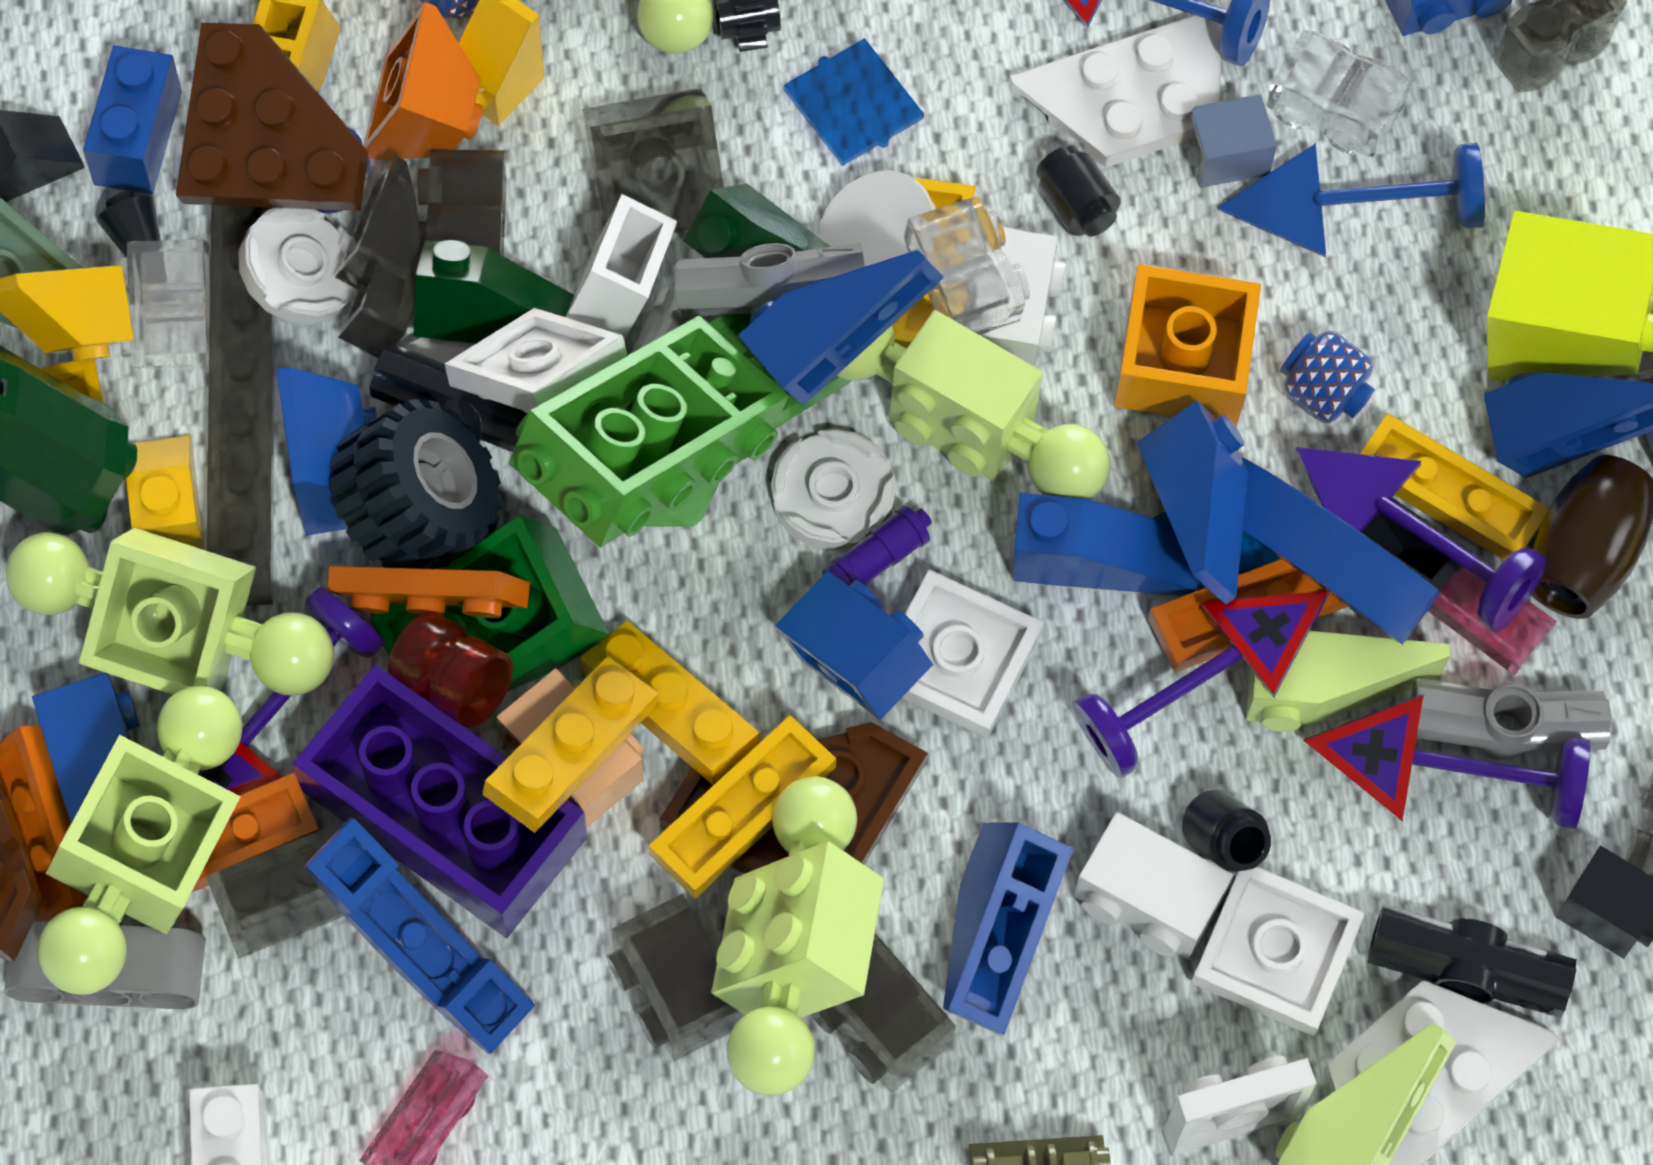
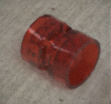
[388,611,513,728]

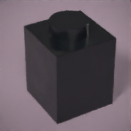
[1556,845,1653,959]

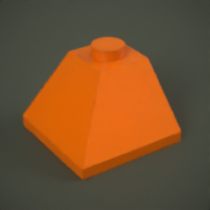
[363,2,483,160]

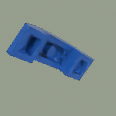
[1242,457,1441,645]
[304,817,535,1054]

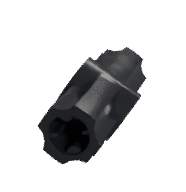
[369,343,528,452]
[1367,904,1577,1018]

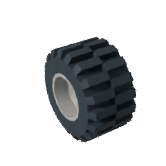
[329,399,502,569]

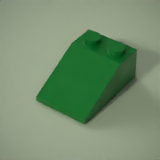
[371,515,610,717]

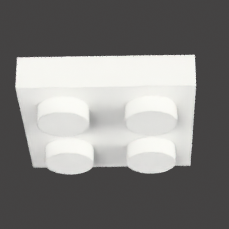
[445,308,627,413]
[902,569,1044,738]
[1191,867,1366,1037]
[1163,1056,1317,1156]

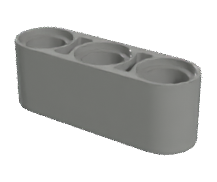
[4,921,206,1010]

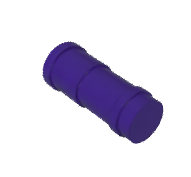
[822,505,932,586]

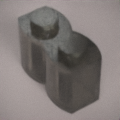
[1494,0,1628,92]
[415,149,507,258]

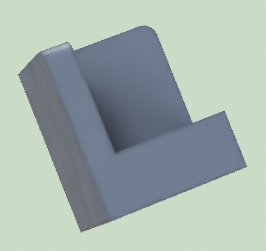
[1191,94,1277,188]

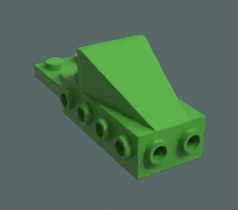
[508,314,851,548]

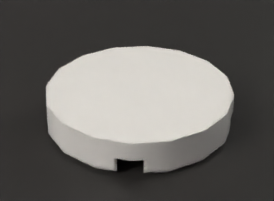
[819,170,938,266]
[238,208,362,325]
[771,428,897,551]

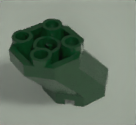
[0,346,138,536]

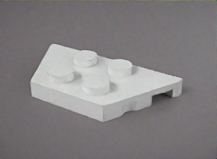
[1008,7,1222,168]
[1324,980,1560,1165]

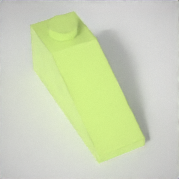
[1246,631,1451,732]
[1275,1023,1457,1165]

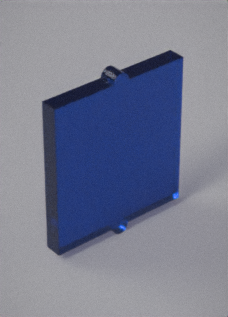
[783,38,924,166]

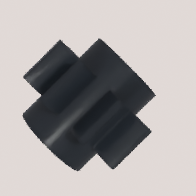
[714,0,781,52]

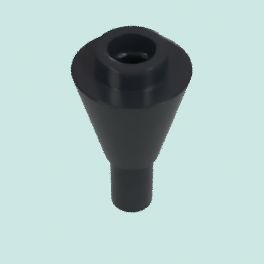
[97,190,176,303]

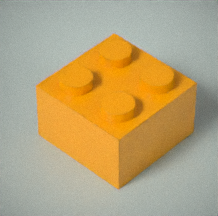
[1114,264,1261,427]

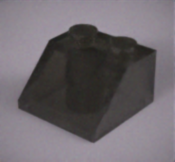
[582,88,724,233]

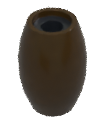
[1532,455,1653,619]

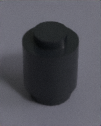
[1036,145,1121,237]
[1182,790,1271,872]

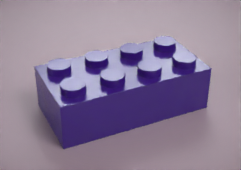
[292,664,587,939]

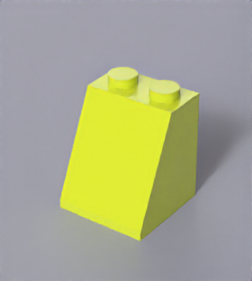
[1487,211,1653,381]

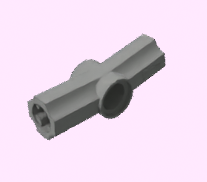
[674,243,865,318]
[1411,678,1611,760]

